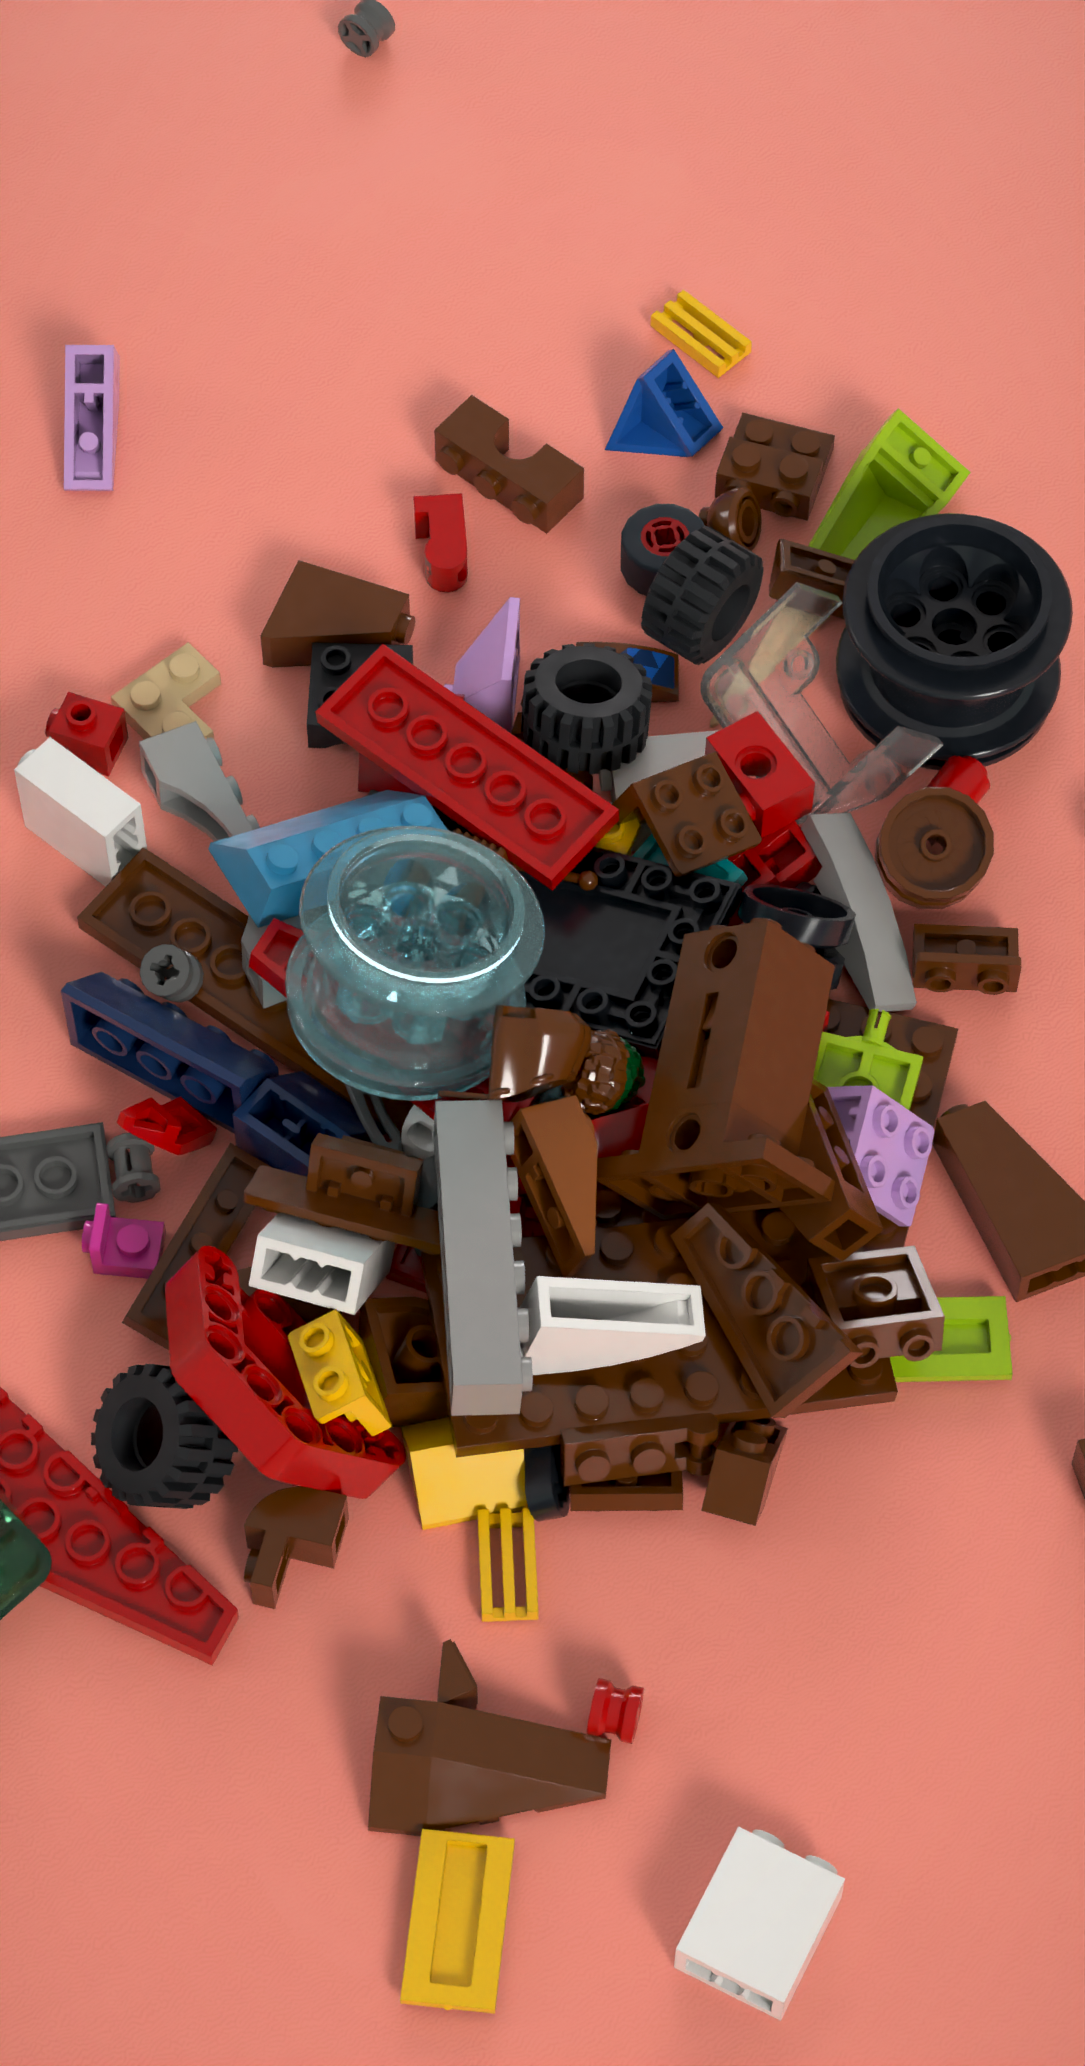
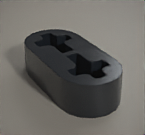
[525,1444,570,1522]

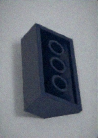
[61,972,279,1134]

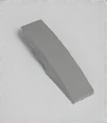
[801,813,917,1012]

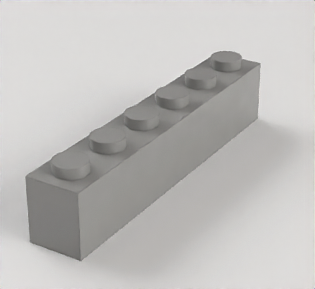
[433,1100,533,1416]

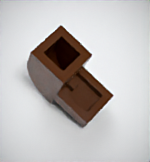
[244,1486,349,1609]

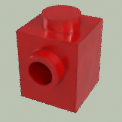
[45,692,129,777]

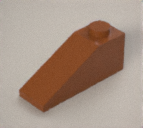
[510,1095,598,1278]

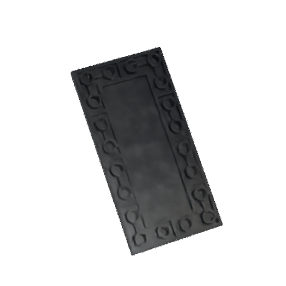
[303,790,743,1060]

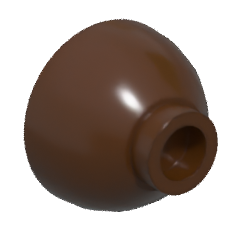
[699,487,762,551]

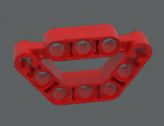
[165,1246,406,1499]

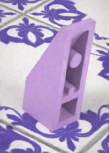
[64,345,120,491]

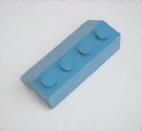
[208,790,450,928]

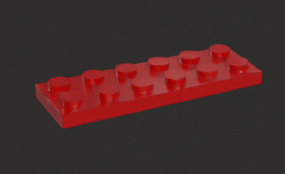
[315,644,619,891]

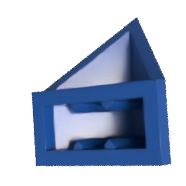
[605,349,723,457]

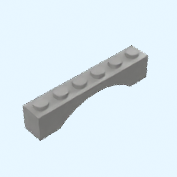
[139,721,317,1009]

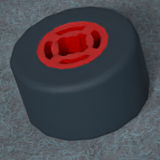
[621,504,705,596]

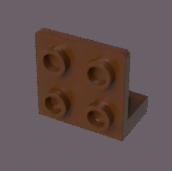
[612,751,762,878]

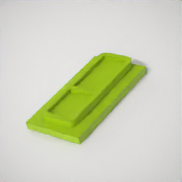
[890,1296,1013,1382]

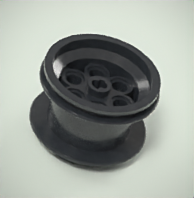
[836,513,1073,770]

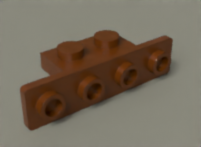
[243,1133,441,1255]

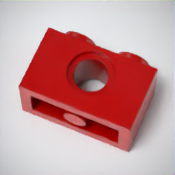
[705,711,815,838]

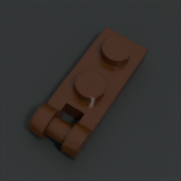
[560,1413,719,1486]

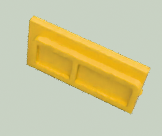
[400,1829,515,2014]

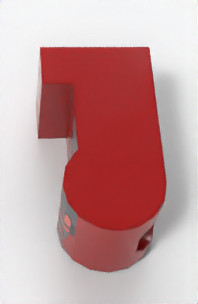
[413,493,468,592]

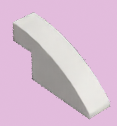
[520,1276,706,1375]

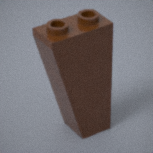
[779,1079,884,1262]

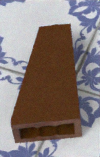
[932,1101,1085,1302]

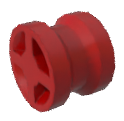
[587,1678,644,1744]

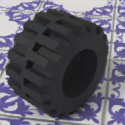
[641,526,764,665]
[521,643,652,774]
[91,1364,238,1509]

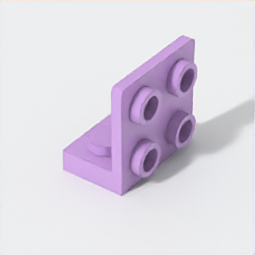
[827,1085,934,1227]

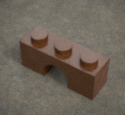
[434,395,584,534]

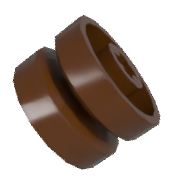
[875,787,994,909]

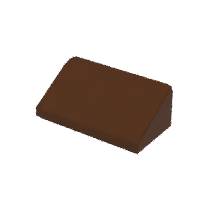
[769,539,855,619]

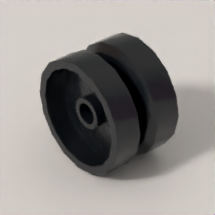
[738,884,856,990]

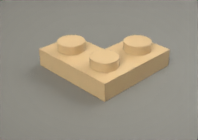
[111,642,221,739]

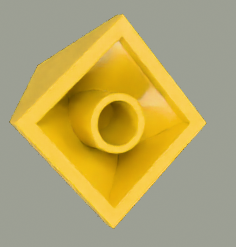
[401,1417,528,1530]

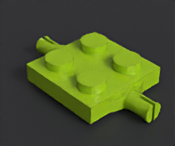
[813,1009,923,1111]

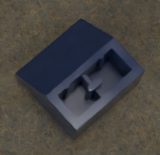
[232,1071,386,1177]

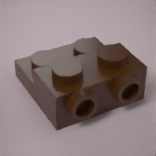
[715,412,835,521]
[806,1245,945,1368]

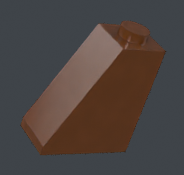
[260,560,415,668]

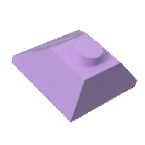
[444,597,520,733]

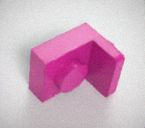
[82,1203,166,1279]

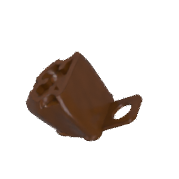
[438,1005,592,1103]

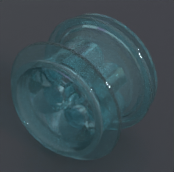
[285,826,545,1101]

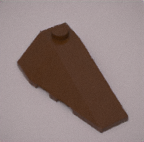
[358,1297,449,1427]
[368,1696,611,1836]

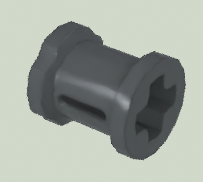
[106,1133,161,1203]

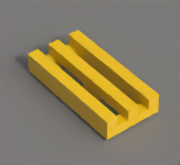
[650,290,752,378]
[477,1507,538,1622]

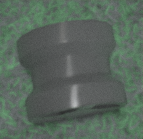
[338,0,395,57]
[140,944,204,1003]

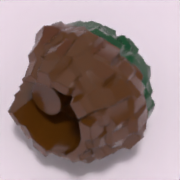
[561,1029,646,1115]

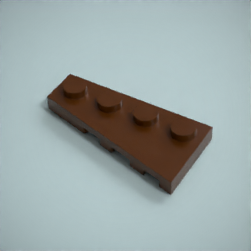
[670,1203,863,1418]

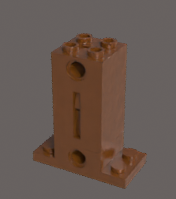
[597,918,835,1220]

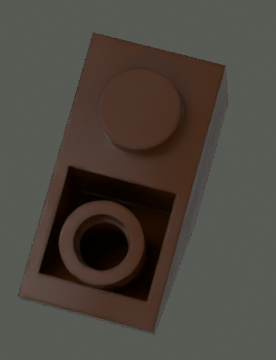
[701,1417,788,1526]

